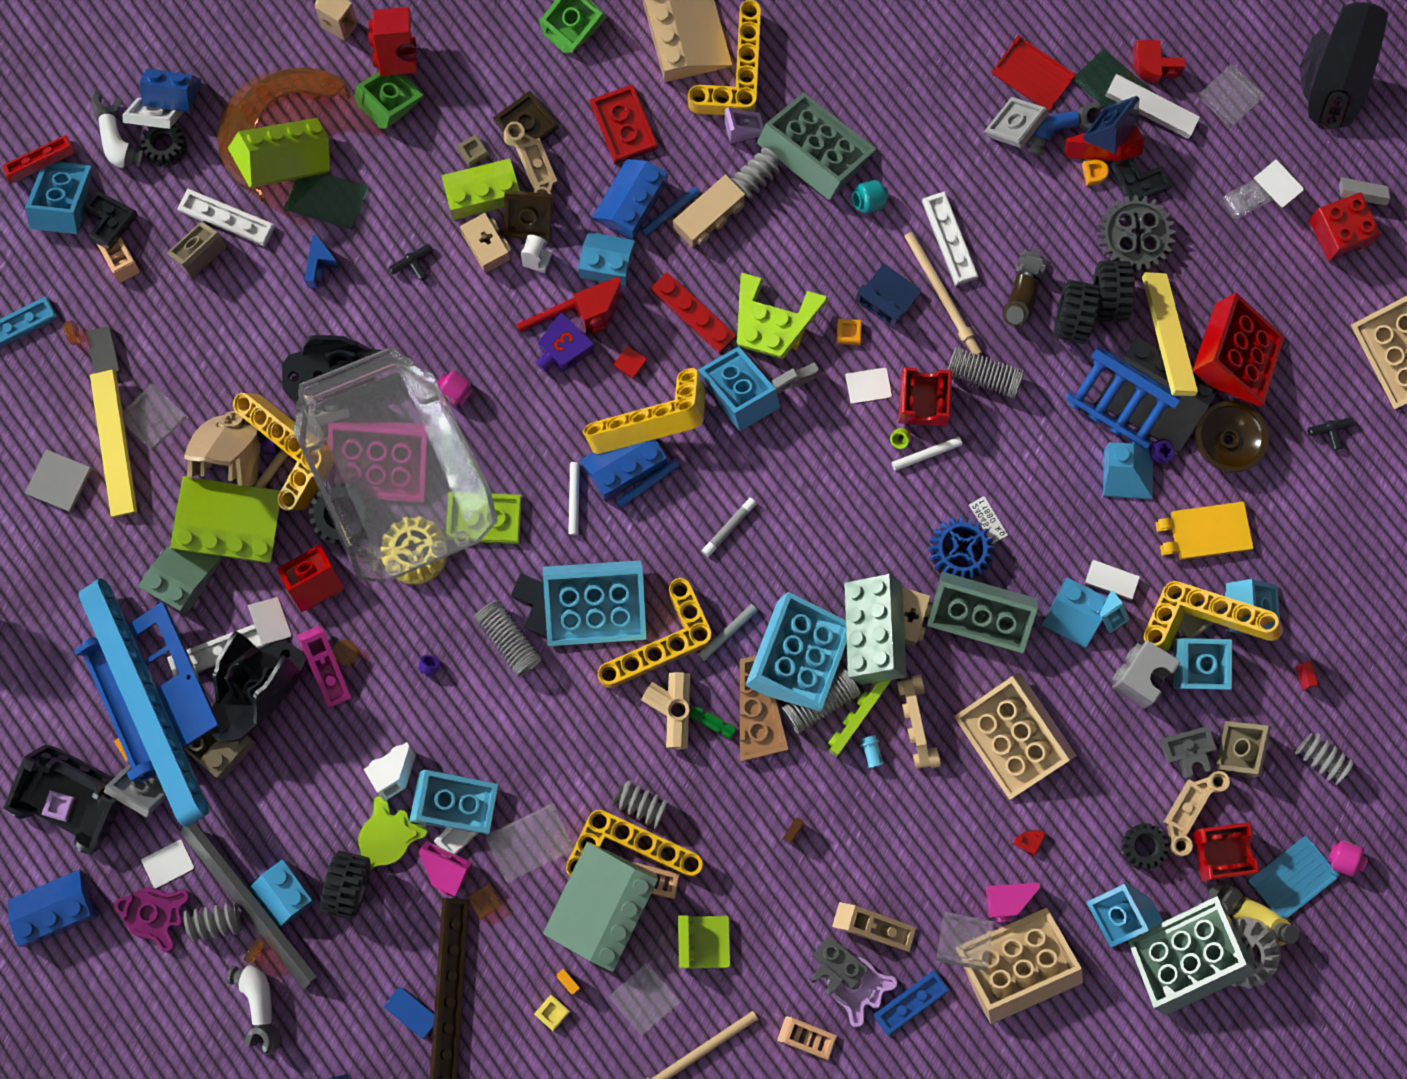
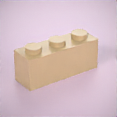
[673,174,745,248]

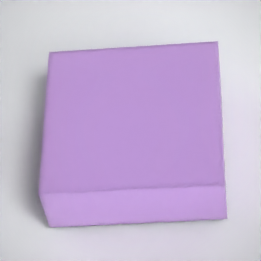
[41,790,76,822]

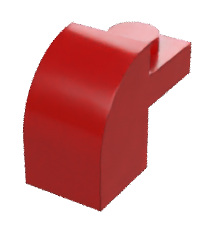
[1133,40,1185,85]

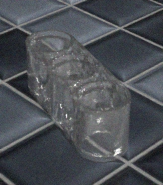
[1221,179,1274,220]

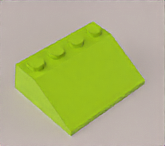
[170,476,280,564]

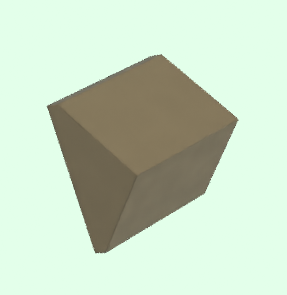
[166,221,227,279]
[1215,721,1271,779]

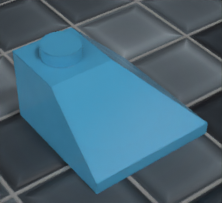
[1103,442,1153,499]
[1086,883,1163,948]

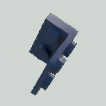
[855,264,921,328]

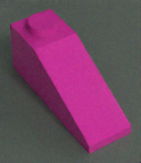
[296,626,351,708]

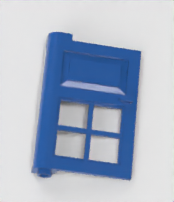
[74,602,220,782]

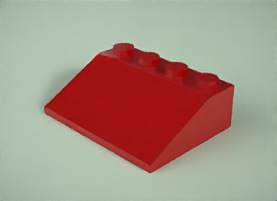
[1192,292,1284,407]

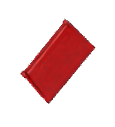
[991,35,1076,111]

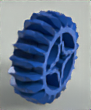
[928,516,995,580]

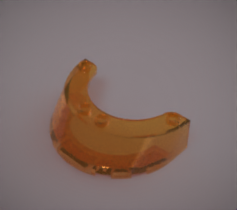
[217,68,351,202]

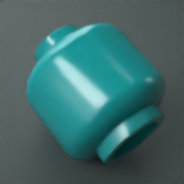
[852,180,889,214]

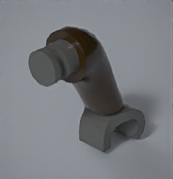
[1002,250,1047,327]

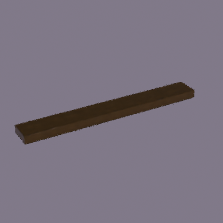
[430,898,469,1079]

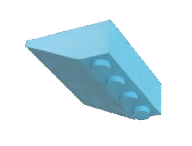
[543,560,646,646]
[745,592,847,711]

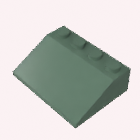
[757,92,876,200]
[543,841,658,972]
[1127,896,1257,1016]

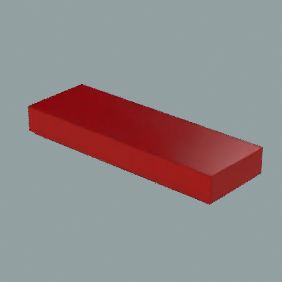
[2,135,76,184]

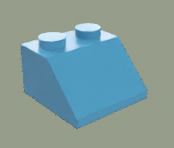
[578,232,635,286]
[1041,578,1107,648]
[248,859,317,929]

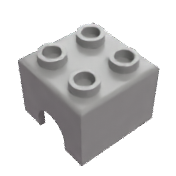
[1112,641,1180,709]

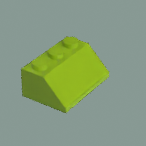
[441,158,519,220]

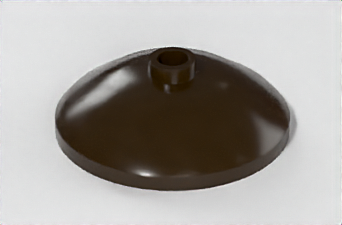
[1195,401,1269,473]

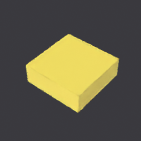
[534,995,570,1031]

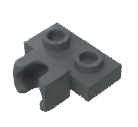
[1160,726,1217,778]
[810,935,868,996]

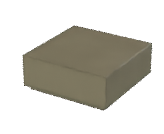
[456,134,489,167]

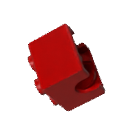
[368,7,417,76]
[1309,192,1381,262]
[898,367,952,427]
[1193,822,1260,882]

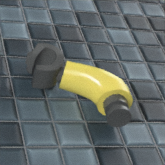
[1207,880,1299,946]

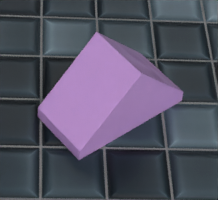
[724,107,764,144]

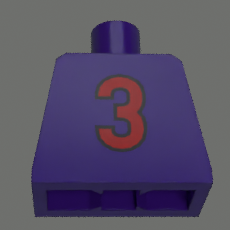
[535,312,594,373]

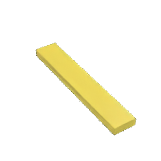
[1142,272,1198,396]
[90,370,137,517]

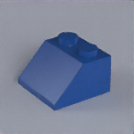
[139,69,202,112]

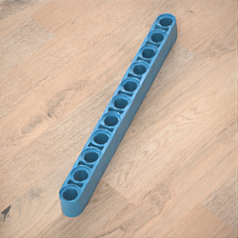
[79,578,209,828]

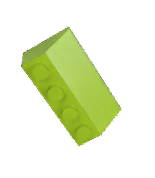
[228,118,330,188]

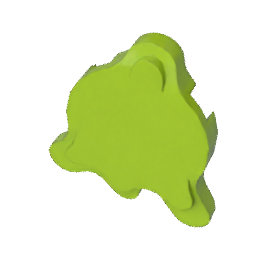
[358,796,428,870]

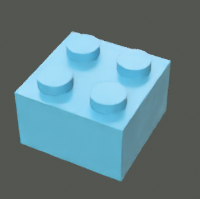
[1173,638,1232,690]

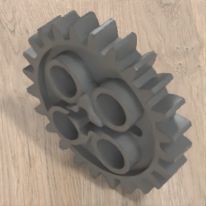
[1097,195,1176,273]

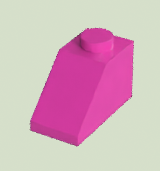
[419,841,473,896]
[986,883,1040,922]

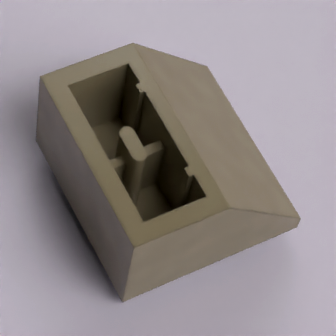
[184,732,256,781]

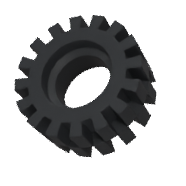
[140,124,187,167]
[1121,823,1170,870]

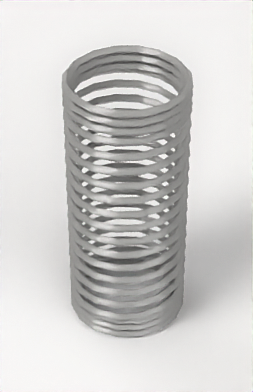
[947,347,1024,399]
[474,600,542,677]
[782,669,861,734]

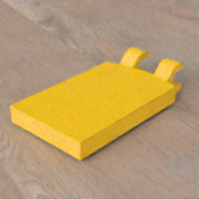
[1155,501,1254,560]

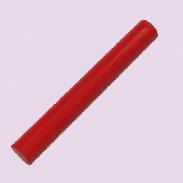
[516,298,575,333]

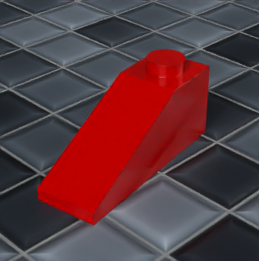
[1065,125,1144,161]

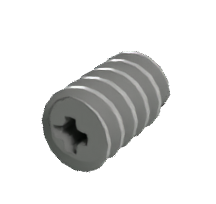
[730,147,780,199]
[1295,733,1354,785]
[611,780,667,829]
[184,902,241,942]

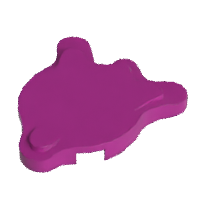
[114,887,190,953]

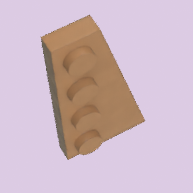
[740,655,789,762]

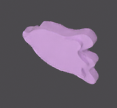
[827,956,897,1027]

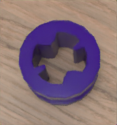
[1150,440,1174,464]

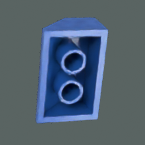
[592,159,668,240]
[580,439,667,501]
[8,870,98,948]

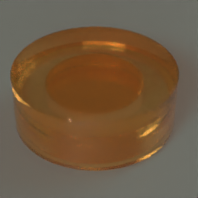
[63,320,82,345]
[332,640,358,665]
[243,938,265,964]

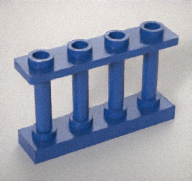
[1065,345,1182,449]

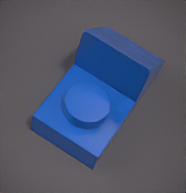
[304,235,340,289]

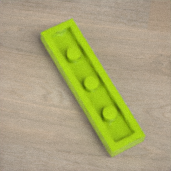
[828,680,891,757]

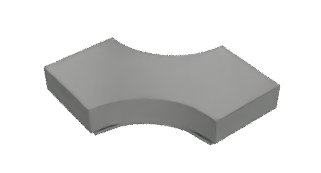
[772,362,819,394]

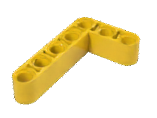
[688,0,761,115]
[583,368,706,454]
[233,393,333,510]
[598,578,711,688]
[1144,581,1283,652]
[566,810,703,877]

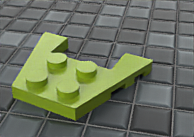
[737,273,829,359]

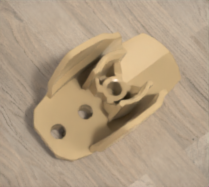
[184,411,260,486]

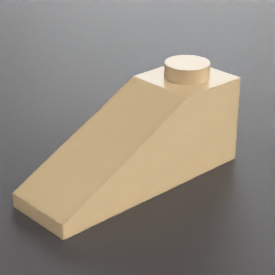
[832,902,916,952]

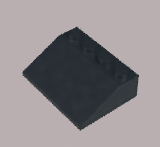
[1095,336,1218,453]

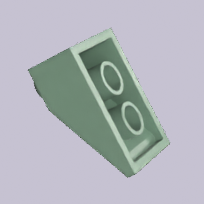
[138,544,224,616]

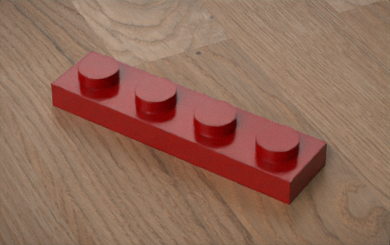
[651,272,736,354]

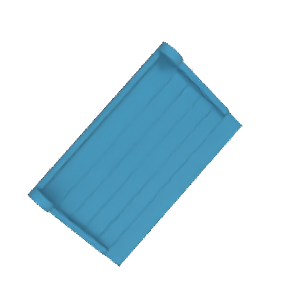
[1248,835,1340,919]

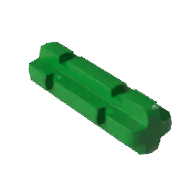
[689,706,736,739]

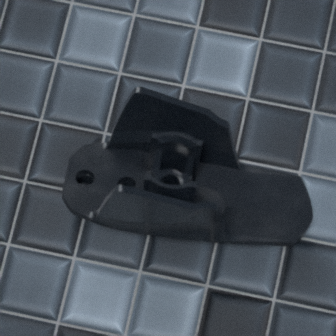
[1300,2,1388,129]

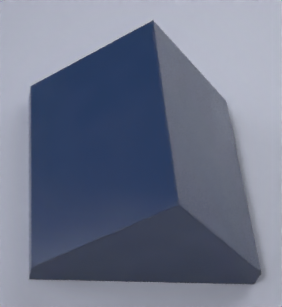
[1082,96,1140,153]

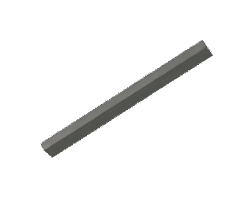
[180,822,317,990]

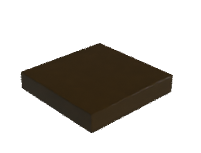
[493,91,559,141]
[503,190,553,241]

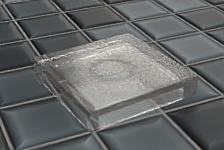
[1198,63,1265,128]
[122,383,188,451]
[936,911,994,971]
[608,963,680,1036]

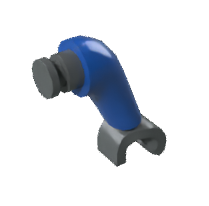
[1027,102,1104,155]

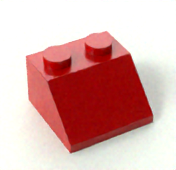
[574,276,622,334]
[277,544,345,613]

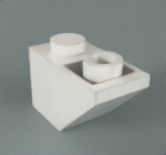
[364,742,416,801]

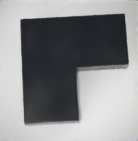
[1108,158,1173,201]
[83,190,138,250]
[511,573,547,638]

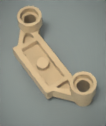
[504,122,557,194]
[897,674,941,769]
[1163,771,1230,856]

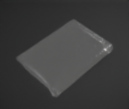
[485,803,574,883]

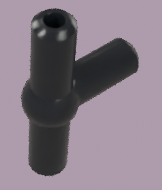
[389,243,433,281]
[1307,417,1355,451]

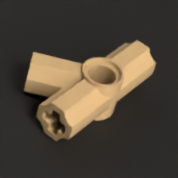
[641,672,690,750]

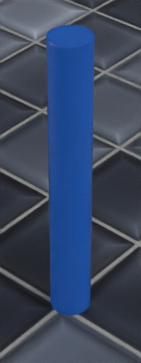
[640,186,700,237]
[616,458,680,508]

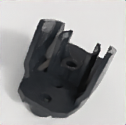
[282,335,403,404]
[210,631,307,742]

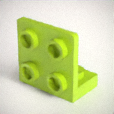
[678,915,730,969]

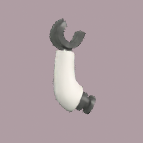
[92,90,144,169]
[226,965,282,1056]

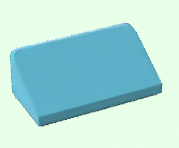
[1100,590,1130,633]

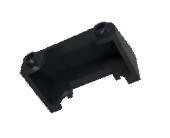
[3,745,123,855]

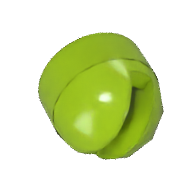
[890,427,911,449]

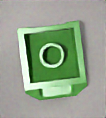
[539,0,608,53]
[354,72,424,129]

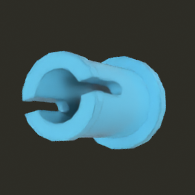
[860,735,884,768]

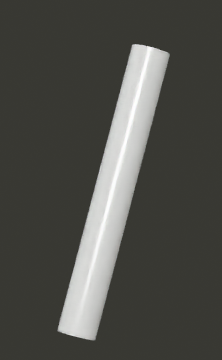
[892,437,962,471]
[569,462,580,535]

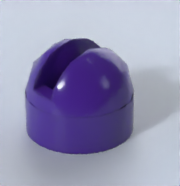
[260,437,280,455]
[419,655,440,677]

